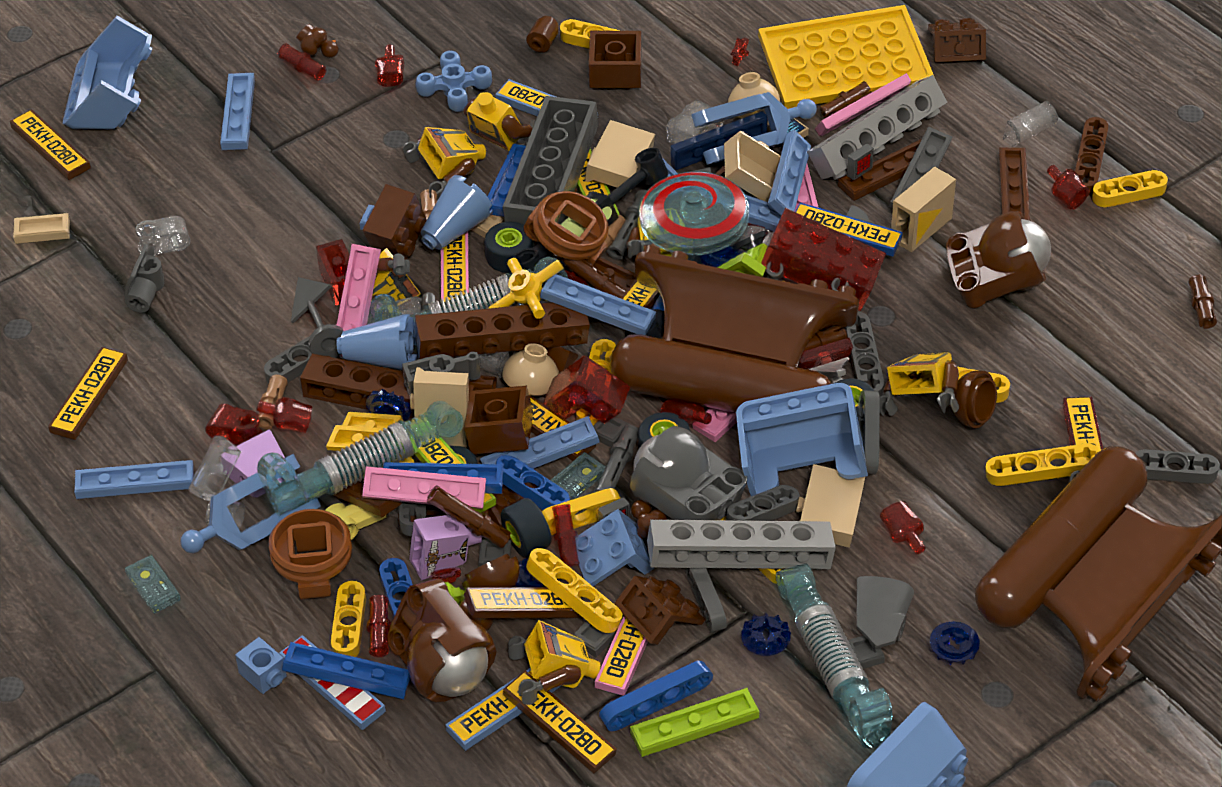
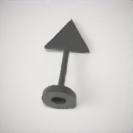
[291,277,344,358]

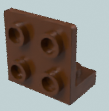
[928,18,986,62]
[614,576,705,645]

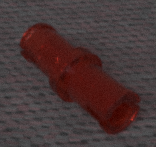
[278,43,327,81]
[552,504,580,567]
[367,595,391,657]

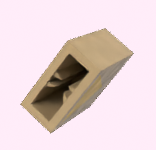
[891,167,956,252]

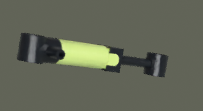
[513,148,669,274]

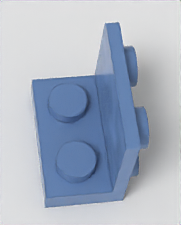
[571,509,654,586]

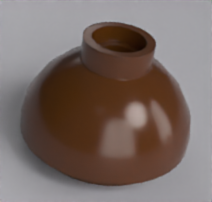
[949,370,997,428]
[461,553,520,590]

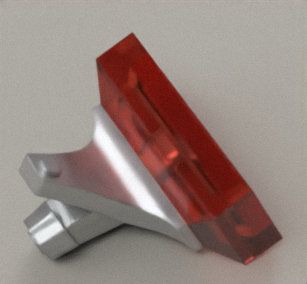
[798,337,854,384]

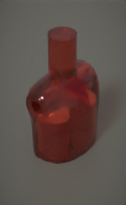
[375,44,405,87]
[1047,165,1090,209]
[256,397,312,433]
[661,400,712,424]
[880,501,926,554]

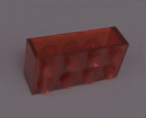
[761,208,886,311]

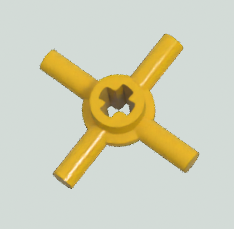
[488,258,564,319]

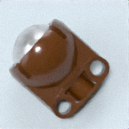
[946,211,1051,308]
[388,578,497,702]

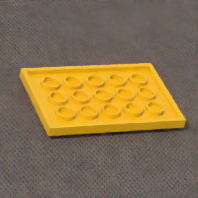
[758,5,935,109]

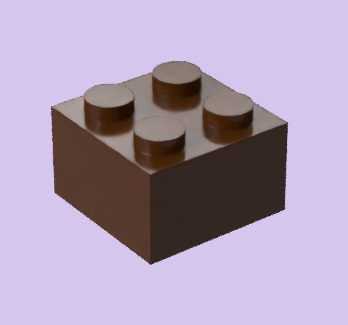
[589,31,642,88]
[363,184,427,260]
[464,385,533,454]

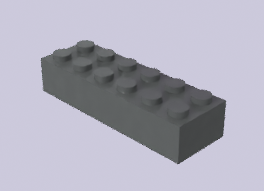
[503,96,599,225]

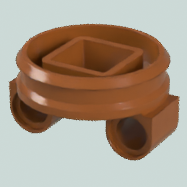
[524,191,609,266]
[269,509,352,600]

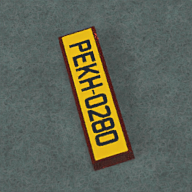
[1062,397,1103,463]

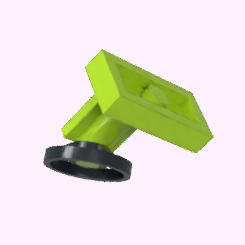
[717,229,769,277]

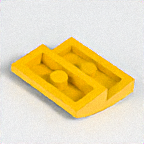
[326,412,404,454]

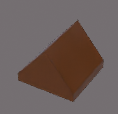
[546,346,578,375]

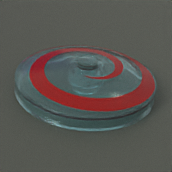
[639,172,749,255]

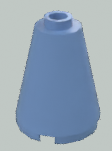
[421,175,493,250]
[337,314,417,370]

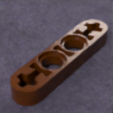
[1073,117,1108,196]

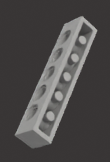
[807,75,947,180]
[647,520,836,569]

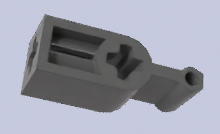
[402,352,481,398]

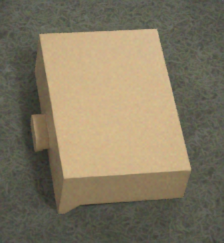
[585,120,655,192]
[724,130,781,202]
[410,367,469,447]
[796,464,865,547]

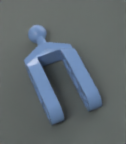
[691,92,817,166]
[181,454,321,553]

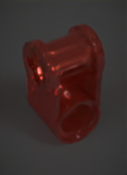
[205,404,263,445]

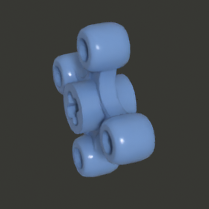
[415,51,492,112]

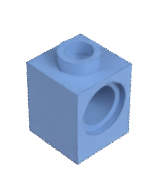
[235,637,287,694]

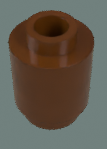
[526,16,558,52]

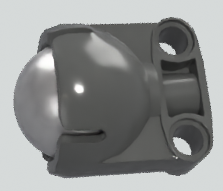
[630,426,747,520]

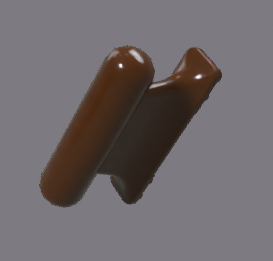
[610,245,859,413]
[975,446,1222,702]

